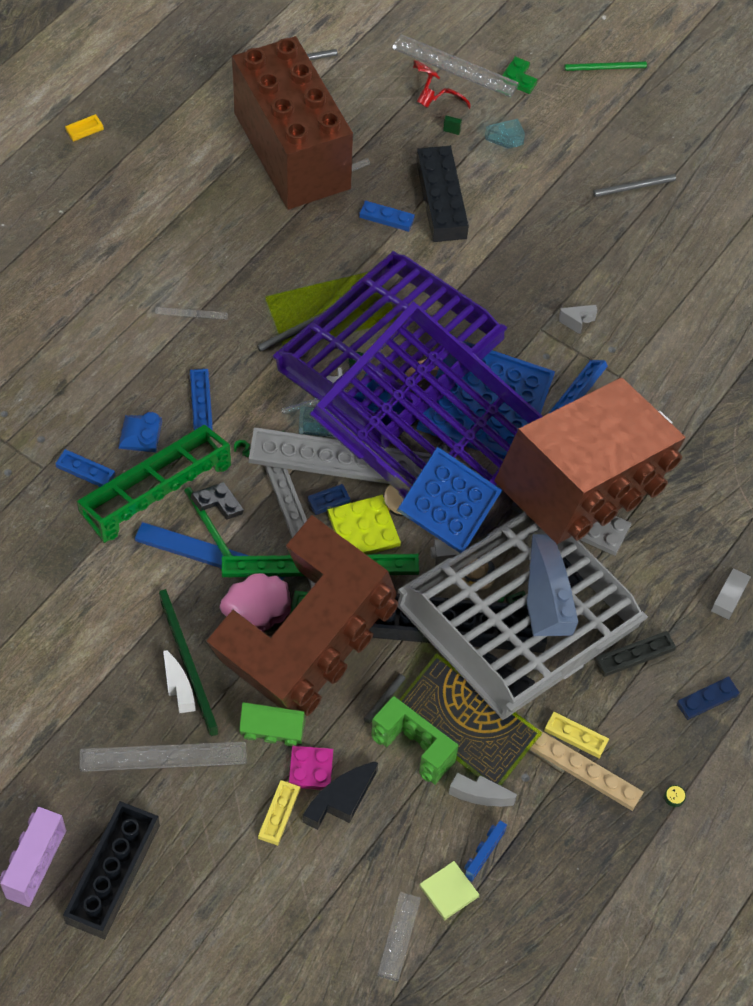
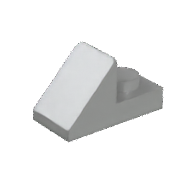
[559,305,597,334]

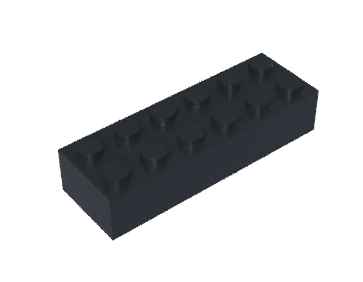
[416,145,469,242]
[63,801,160,940]

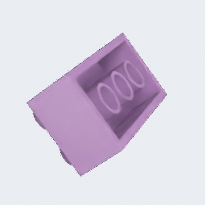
[0,807,66,907]

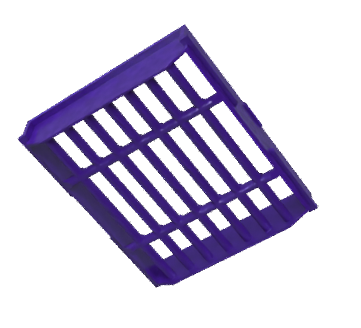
[273,251,507,449]
[310,301,543,499]

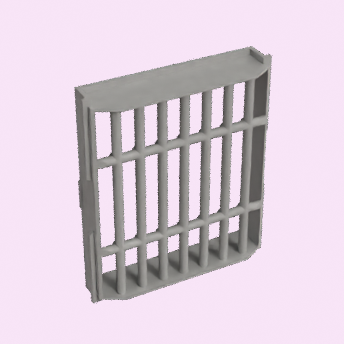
[398,512,648,720]

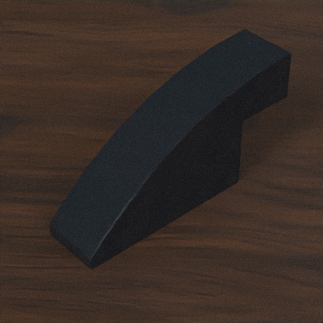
[303,761,378,830]

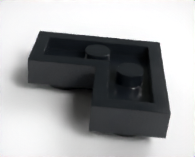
[190,482,244,520]

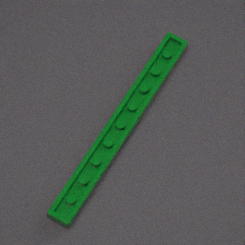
[222,554,419,577]

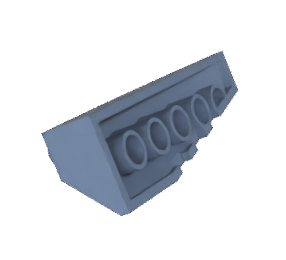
[526,534,578,636]

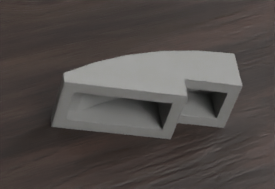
[711,568,751,620]
[449,773,517,807]

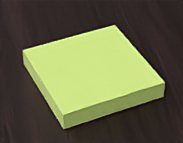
[419,861,479,921]

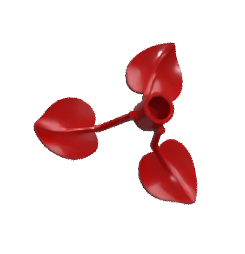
[413,60,471,109]

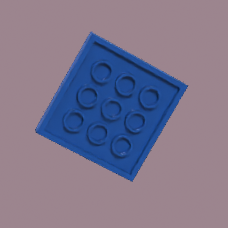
[396,447,502,553]

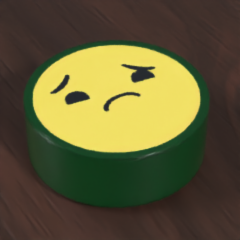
[664,785,686,807]

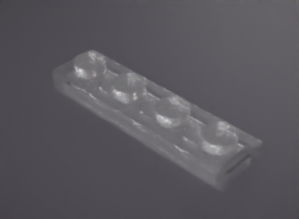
[377,892,421,982]

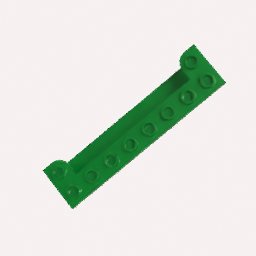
[77,424,231,543]

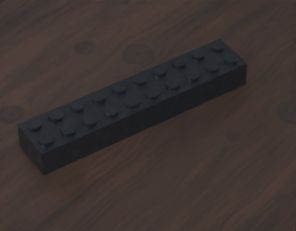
[369,594,547,653]

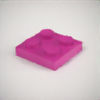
[289,746,333,790]

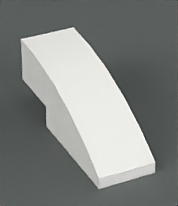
[163,650,195,713]

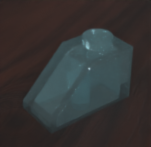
[485,119,525,148]

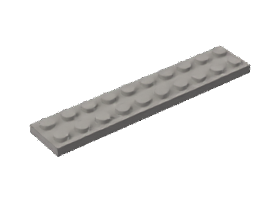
[248,427,431,486]

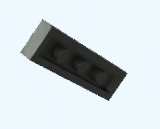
[595,631,676,677]

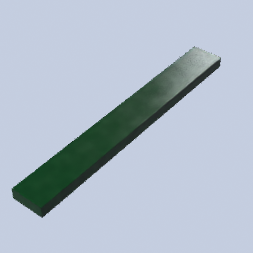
[159,589,218,737]

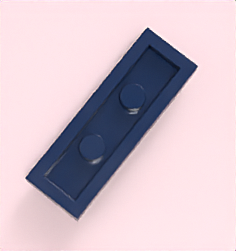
[677,676,740,720]

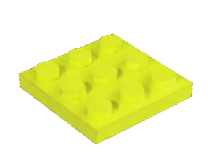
[328,495,401,555]

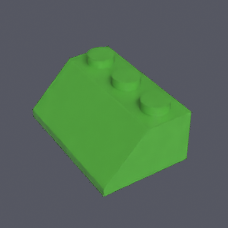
[240,702,306,746]

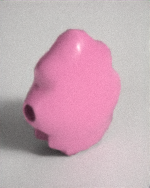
[219,573,291,631]

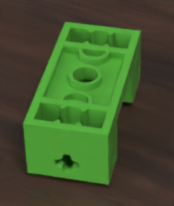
[371,696,459,785]

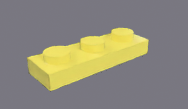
[544,712,609,759]
[258,780,300,846]

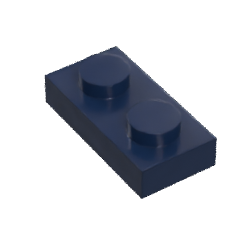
[308,484,350,515]

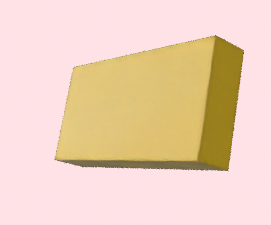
[65,114,104,142]

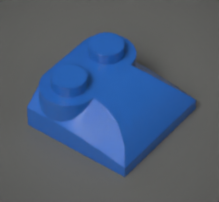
[119,412,162,453]

